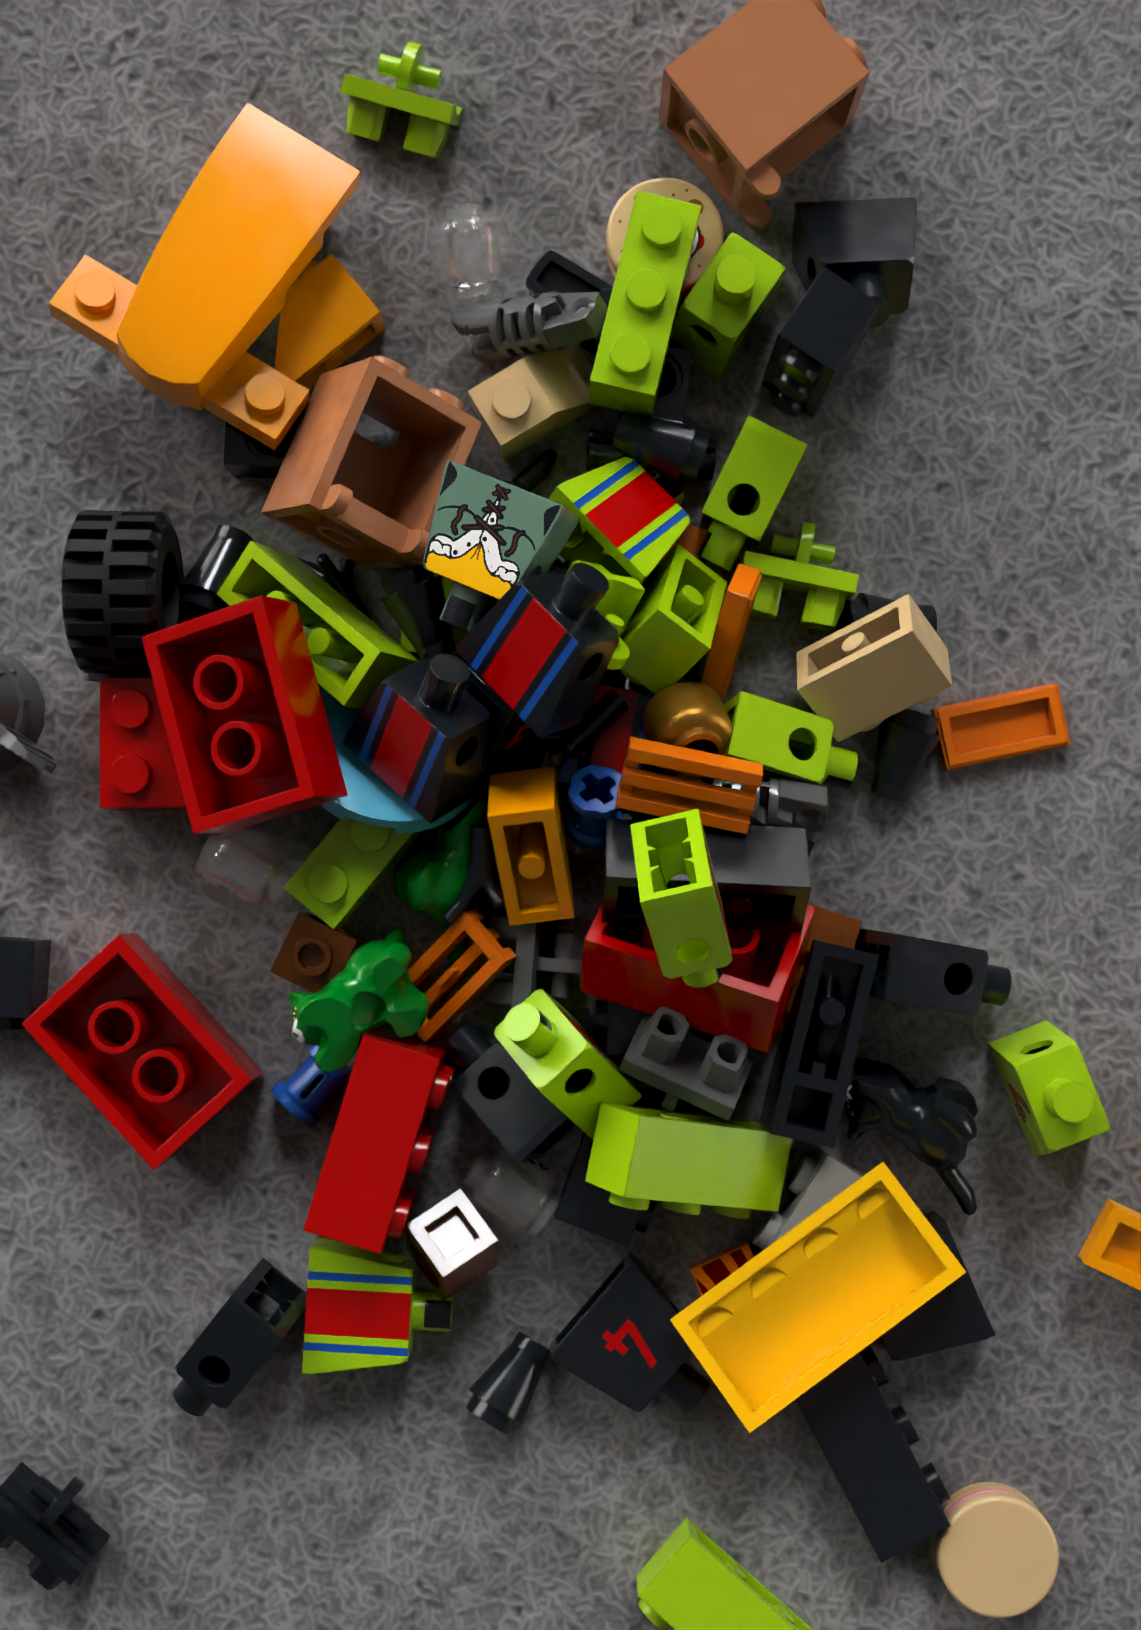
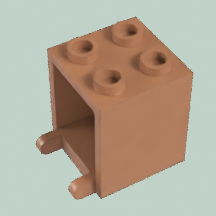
[659,0,870,231]
[261,356,482,570]

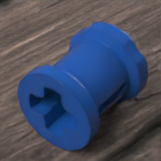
[565,765,623,850]
[271,1045,352,1127]

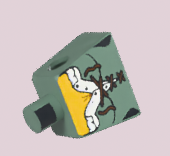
[423,460,579,631]

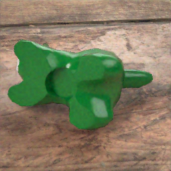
[394,796,489,977]
[288,927,429,1073]

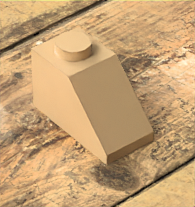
[467,345,597,462]

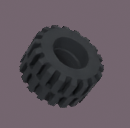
[62,510,184,674]

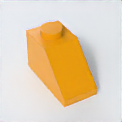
[274,253,386,390]
[487,766,574,926]

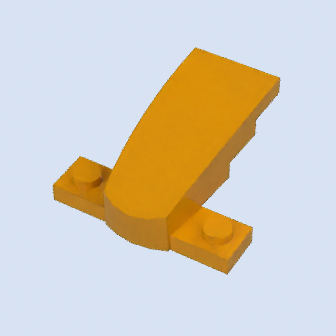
[49,103,361,451]

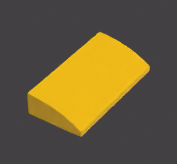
[670,1162,966,1433]

